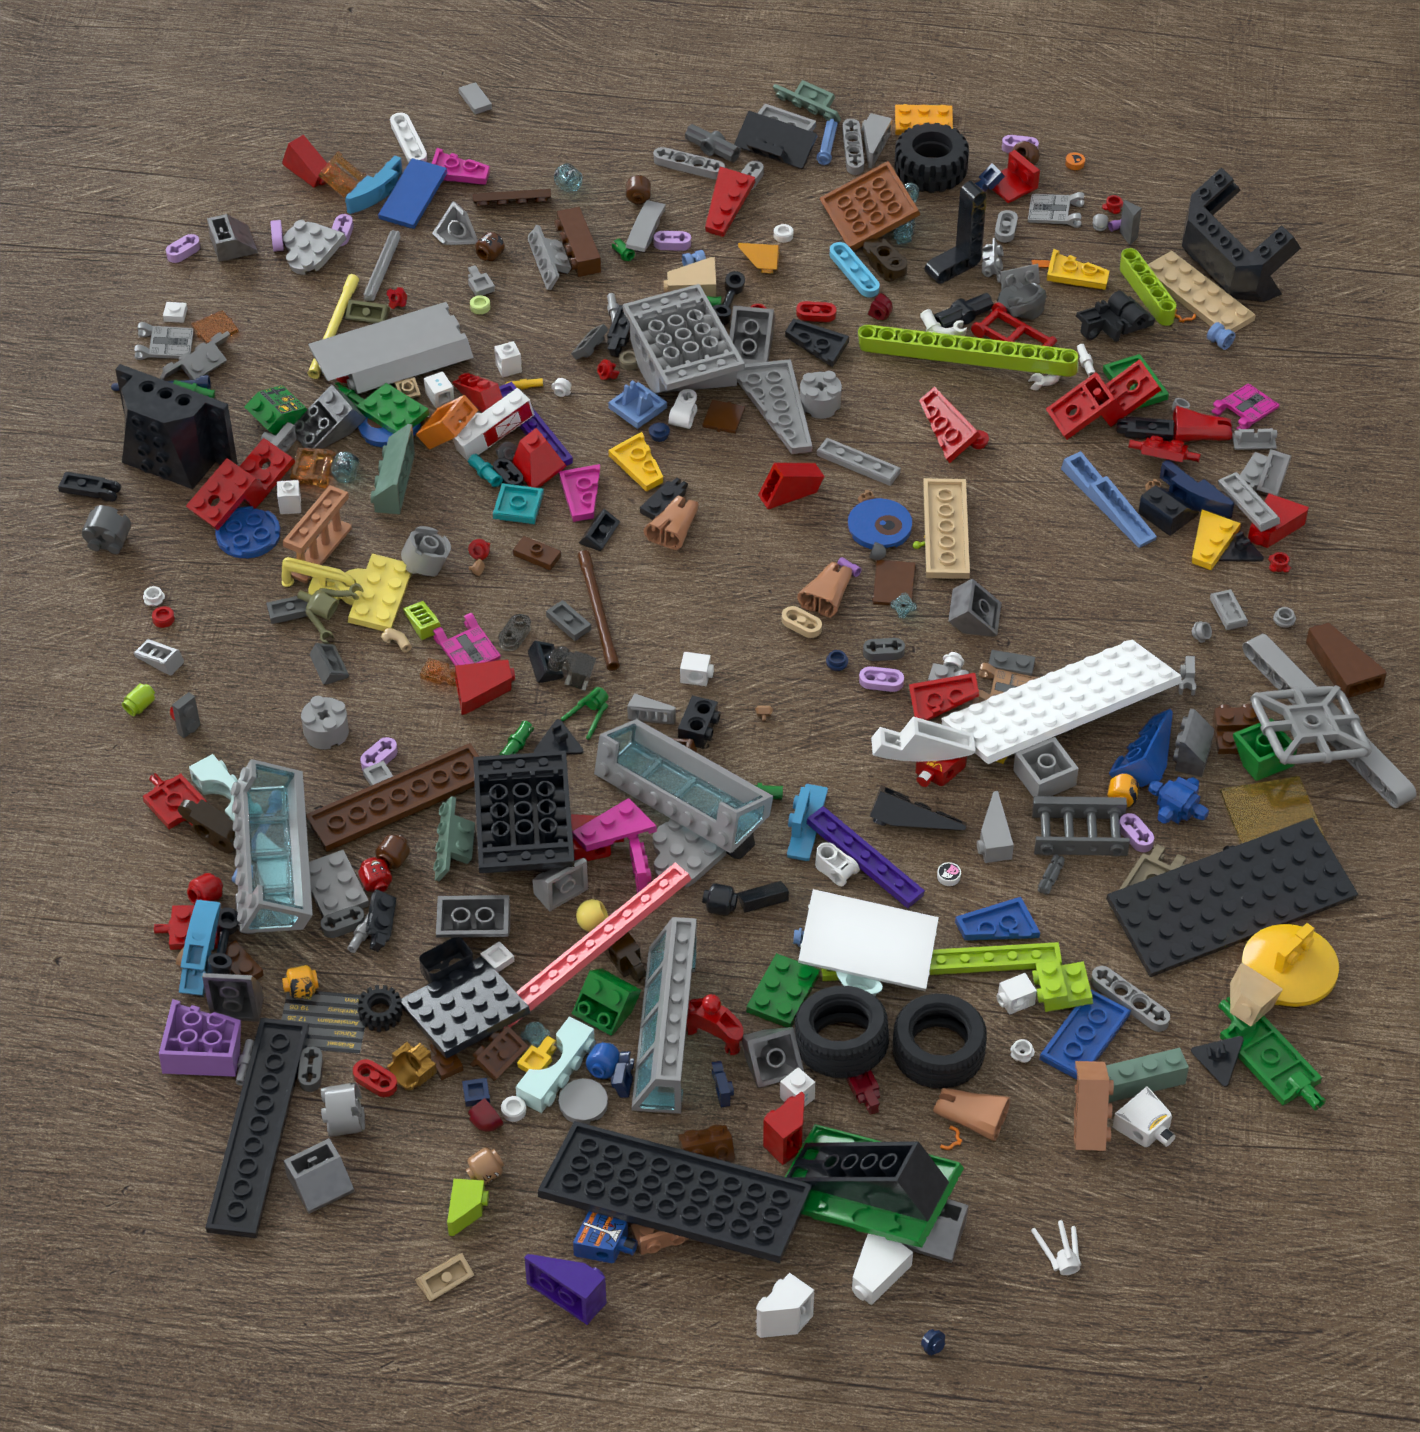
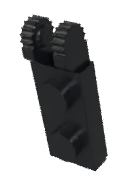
[58,471,122,502]

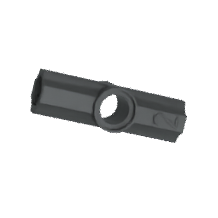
[685,124,741,163]

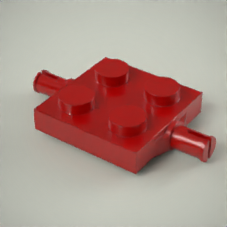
[1128,436,1201,463]
[142,773,207,830]
[154,905,220,950]

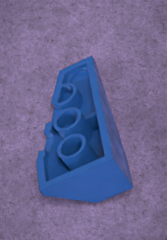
[1109,709,1173,787]

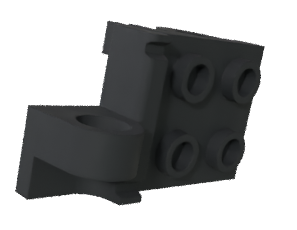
[1076,291,1155,342]

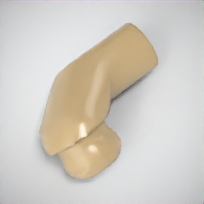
[381,628,412,652]

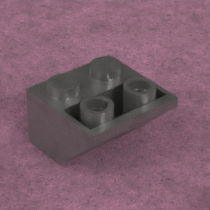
[207,214,258,262]
[1173,708,1215,777]
[284,1139,354,1214]
[903,1199,968,1263]

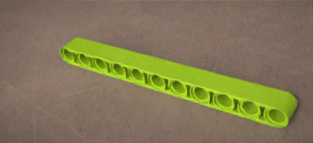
[858,325,1078,377]

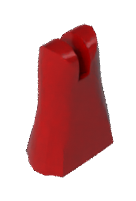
[1173,406,1232,442]

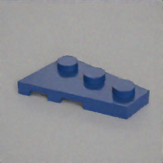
[955,897,1040,940]

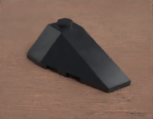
[870,785,967,830]

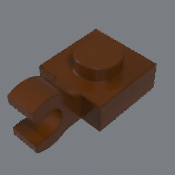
[429,1039,463,1081]

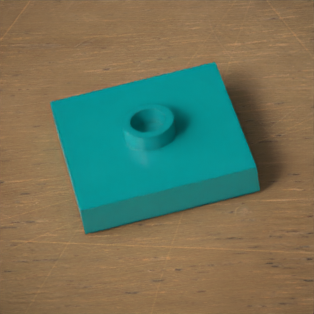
[493,483,544,524]

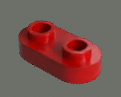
[796,301,836,322]
[353,1059,397,1097]

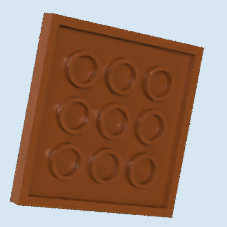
[819,161,921,251]

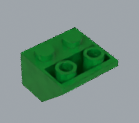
[571,968,642,1036]

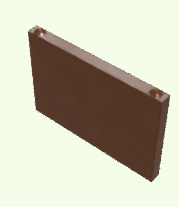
[872,560,916,607]

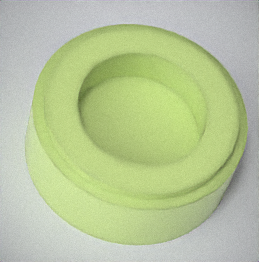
[470,295,490,314]

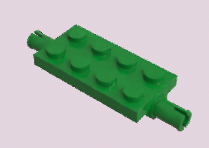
[1218,997,1326,1111]

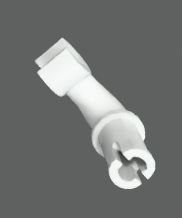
[920,309,967,336]
[1028,373,1061,391]

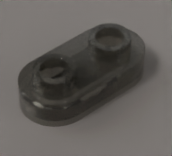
[498,614,531,651]

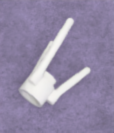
[1031,1220,1081,1275]

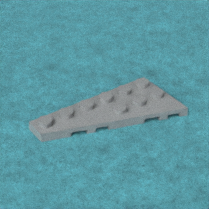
[737,359,812,454]

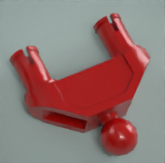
[686,994,744,1055]

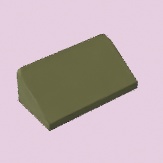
[345,299,390,324]

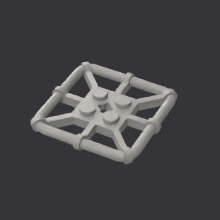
[1250,685,1372,765]

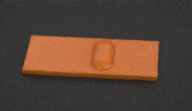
[1031,260,1051,268]

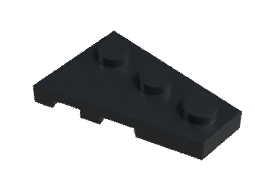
[785,318,849,368]

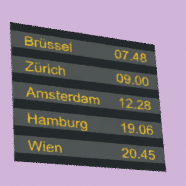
[281,991,365,1054]

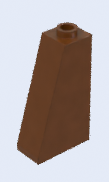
[1306,622,1387,698]

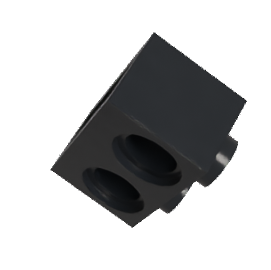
[678,695,721,749]

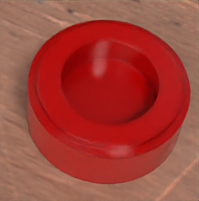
[152,606,175,628]

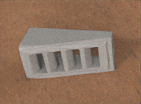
[134,639,184,675]
[627,694,676,725]

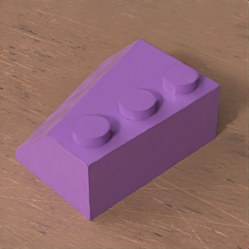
[159,999,241,1077]

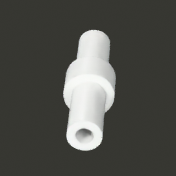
[1077,344,1095,377]

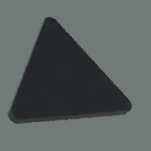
[1218,531,1264,562]
[534,719,584,755]
[1191,1036,1244,1087]

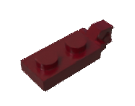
[846,1070,880,1115]

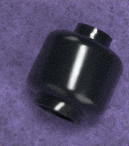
[702,883,738,916]

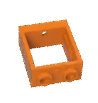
[415,395,478,450]

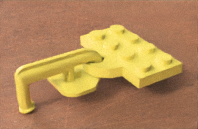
[282,554,412,632]

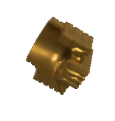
[387,1042,437,1090]

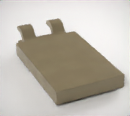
[1109,844,1186,910]

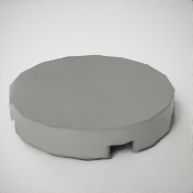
[558,1078,608,1124]

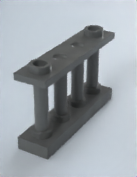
[1032,796,1130,856]

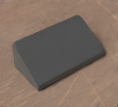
[1120,200,1142,245]
[310,643,349,685]

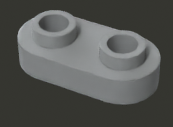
[995,210,1018,243]

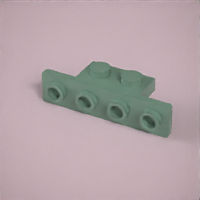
[773,80,841,123]
[433,796,475,881]

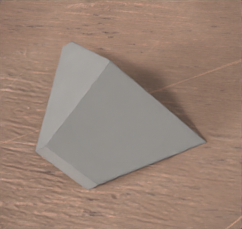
[432,201,478,245]

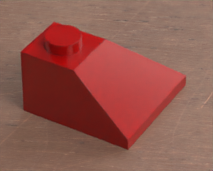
[512,428,566,488]

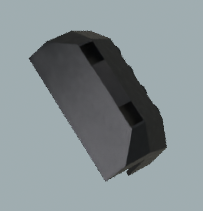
[1182,167,1301,302]

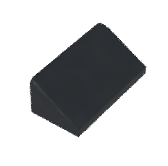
[579,509,620,551]
[528,641,564,683]
[738,881,789,913]

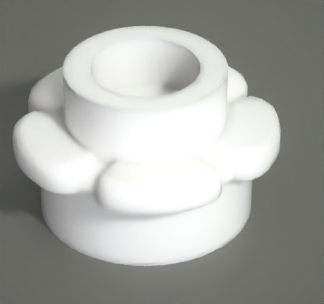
[552,378,571,397]
[143,586,165,606]
[943,652,965,672]
[1010,1039,1035,1063]

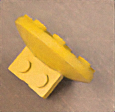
[1242,923,1339,1007]

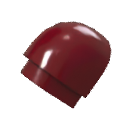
[867,293,893,320]
[468,1098,504,1132]

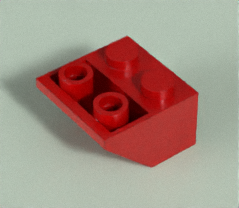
[763,1091,805,1165]

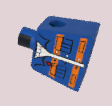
[573,1211,638,1263]

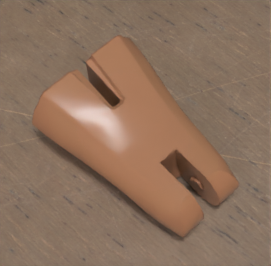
[643,495,699,550]
[797,562,853,618]
[933,1088,1010,1141]

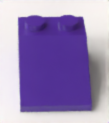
[524,1254,607,1325]

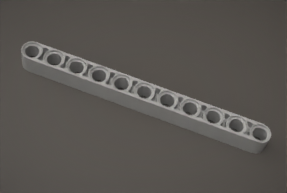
[1242,634,1417,808]

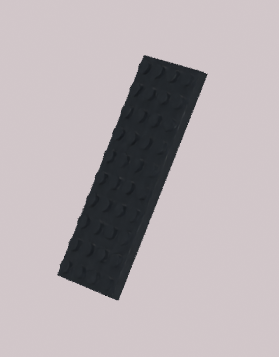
[1106,817,1358,977]
[538,1121,812,1263]

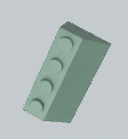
[371,424,415,514]

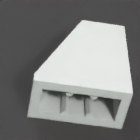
[852,1234,913,1305]

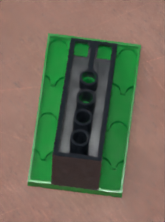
[785,1124,964,1248]

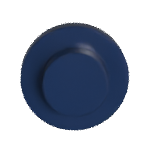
[649,423,670,442]
[826,650,848,671]
[921,1329,945,1355]

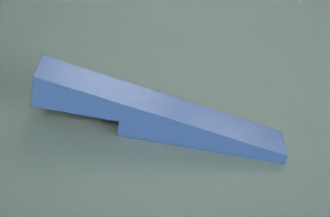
[1061,451,1157,548]

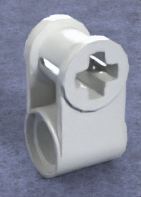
[669,389,697,429]
[815,842,860,887]

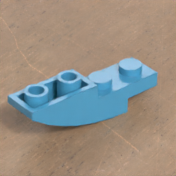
[345,156,403,214]
[179,900,221,996]

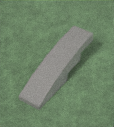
[625,200,666,252]

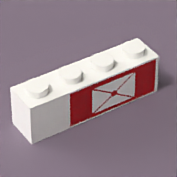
[453,388,535,461]

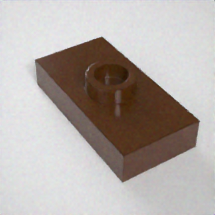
[513,536,561,570]

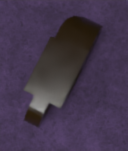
[863,238,907,282]
[178,799,236,854]
[604,932,646,981]

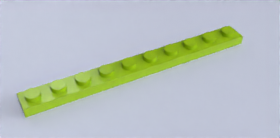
[821,942,1062,981]

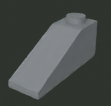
[861,113,892,168]
[977,791,1014,863]

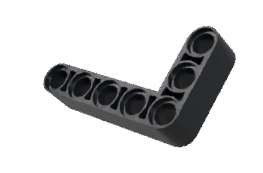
[924,181,987,284]

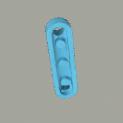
[829,242,880,298]

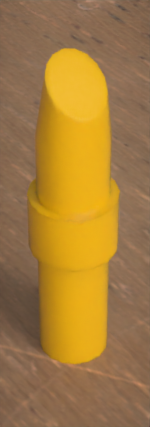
[506,378,543,389]

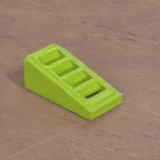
[403,601,441,640]

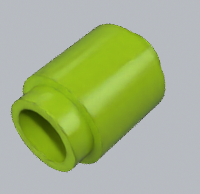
[122,683,155,716]

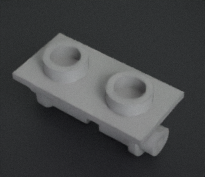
[982,238,1004,277]
[997,264,1040,290]
[1232,428,1277,450]

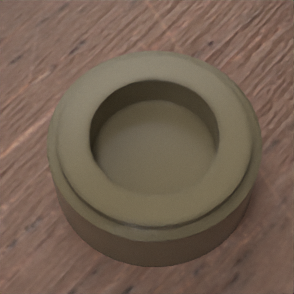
[619,351,638,370]

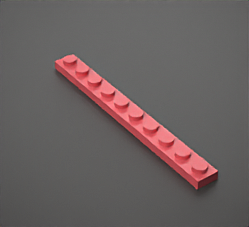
[504,863,692,1029]

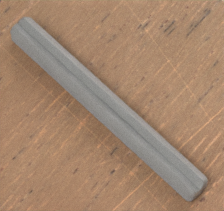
[363,230,400,302]

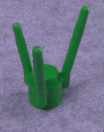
[561,687,608,740]

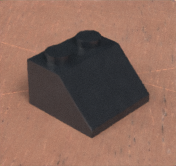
[1138,485,1199,536]

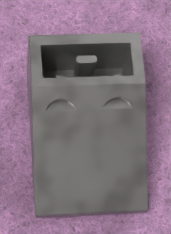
[294,385,366,454]

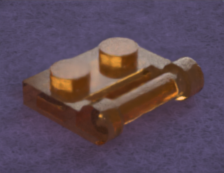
[318,151,367,199]
[290,447,336,488]

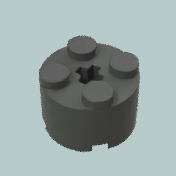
[82,505,132,554]

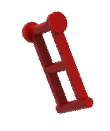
[971,302,1057,347]

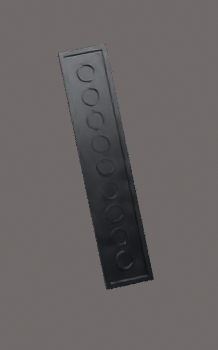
[205,1018,309,1238]

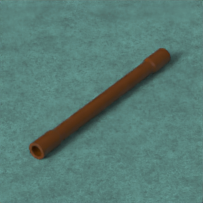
[577,550,620,671]

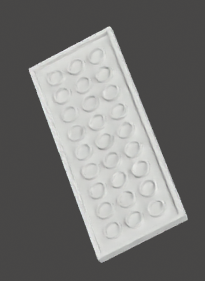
[941,640,1182,764]

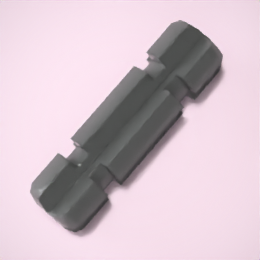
[1038,854,1065,895]

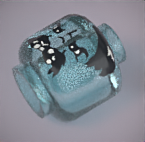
[554,163,582,192]
[330,452,360,483]

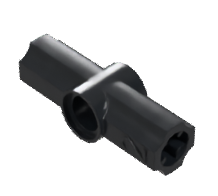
[934,293,994,328]

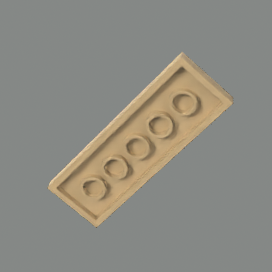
[1148,251,1255,332]
[923,478,970,579]

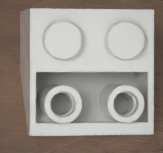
[756,1273,814,1338]

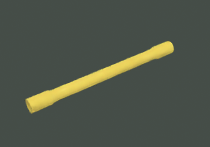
[308,274,359,379]

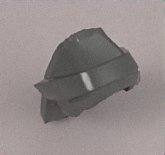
[997,282,1047,320]

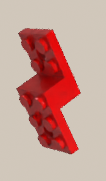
[1046,359,1161,440]
[186,438,296,531]

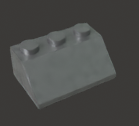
[436,895,511,937]

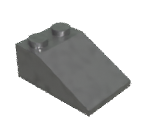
[729,306,775,364]
[202,973,264,1022]

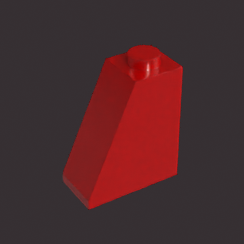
[282,134,332,188]
[758,463,825,509]
[1248,493,1309,548]
[455,659,515,715]

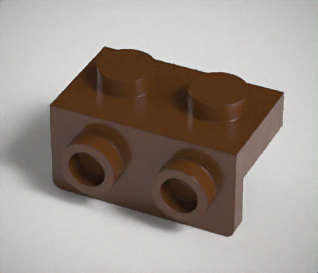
[678,1125,735,1162]

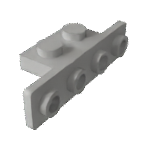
[528,225,571,290]
[160,331,230,380]

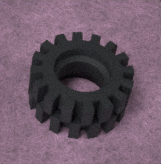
[358,985,402,1032]

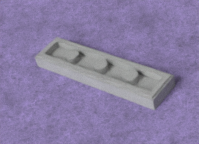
[817,438,901,486]
[1218,472,1280,532]

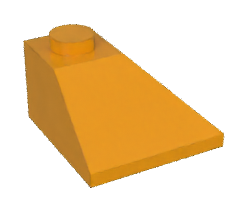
[738,243,780,274]

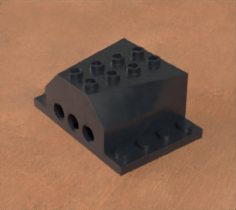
[115,364,238,490]
[473,751,575,874]

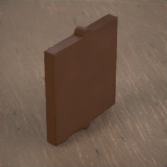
[702,400,745,434]

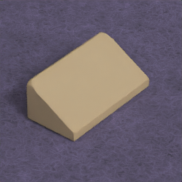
[415,1253,474,1301]

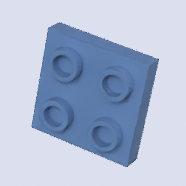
[608,380,667,429]

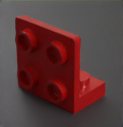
[992,150,1040,203]

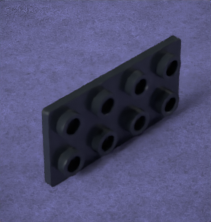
[734,111,817,169]

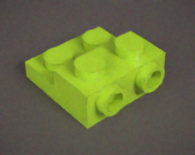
[1032,959,1093,1012]

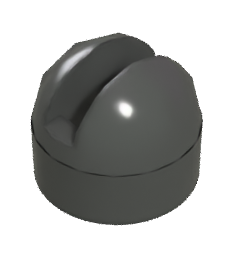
[869,542,886,560]

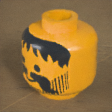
[1107,774,1139,807]
[282,965,319,999]

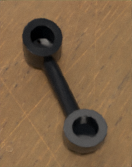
[713,271,745,325]
[206,908,239,974]

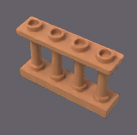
[283,485,352,583]

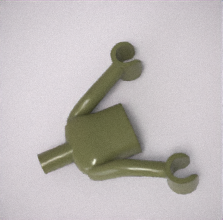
[297,583,364,644]

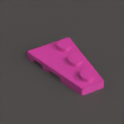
[432,148,490,185]
[559,464,600,522]
[629,834,652,893]

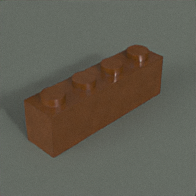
[554,207,601,277]

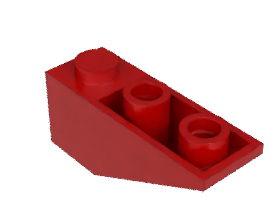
[452,373,503,413]

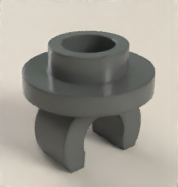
[495,442,517,462]

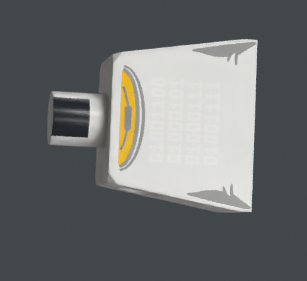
[1113,1087,1176,1147]

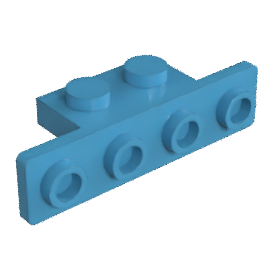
[787,784,828,861]

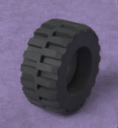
[894,122,969,193]

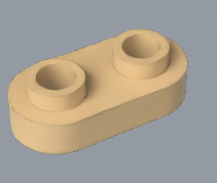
[782,606,822,638]

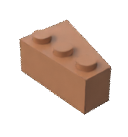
[1074,1061,1114,1151]

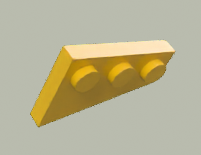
[1046,249,1109,290]
[608,432,663,492]
[1192,509,1241,570]

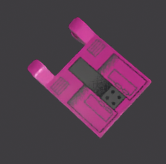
[1212,383,1279,430]
[433,613,501,665]

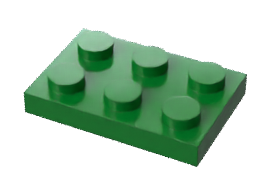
[1103,354,1169,410]
[356,383,430,434]
[746,953,820,1028]

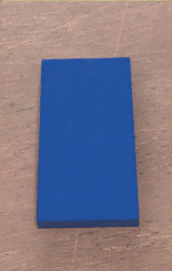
[378,158,448,229]
[1039,989,1131,1080]

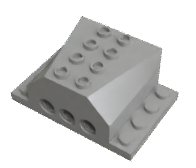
[623,284,745,393]

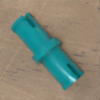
[468,454,503,487]

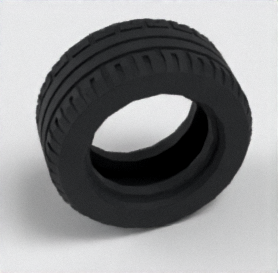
[795,986,889,1078]
[892,993,987,1089]

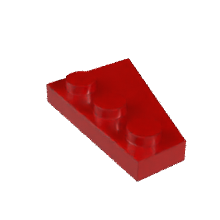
[909,673,979,721]

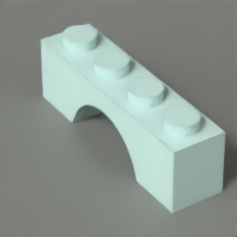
[189,754,263,833]
[516,1016,596,1113]

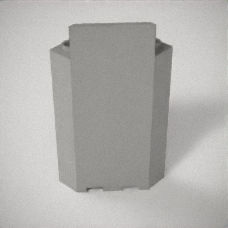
[308,302,474,394]

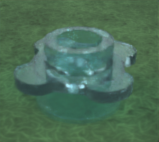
[890,593,917,619]
[521,1022,550,1047]

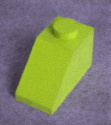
[447,1179,489,1236]

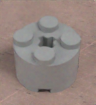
[800,371,842,419]
[401,526,451,577]
[301,696,349,749]
[321,1083,365,1137]

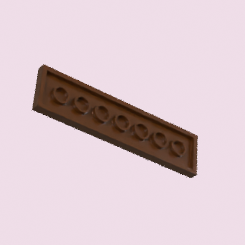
[306,743,479,852]

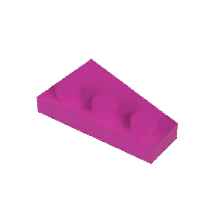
[572,798,657,852]

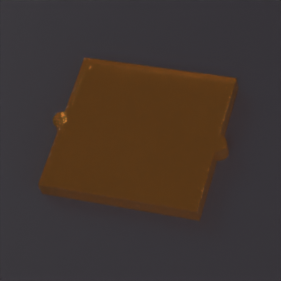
[191,310,239,344]

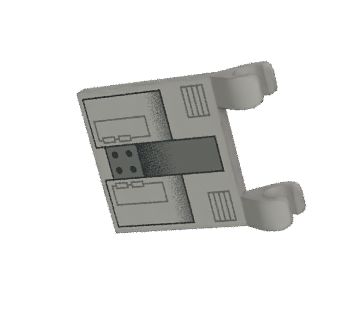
[1028,192,1084,228]
[134,322,194,360]

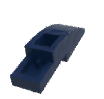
[1160,460,1234,519]

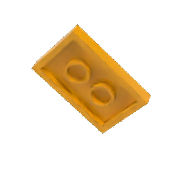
[895,104,953,135]

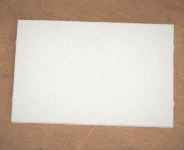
[798,889,939,991]

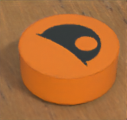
[1065,152,1085,170]

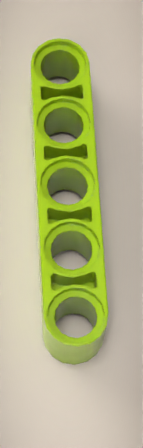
[1119,248,1176,326]

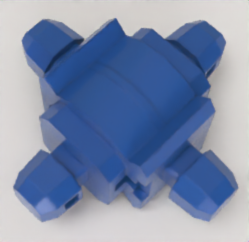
[1148,777,1209,824]

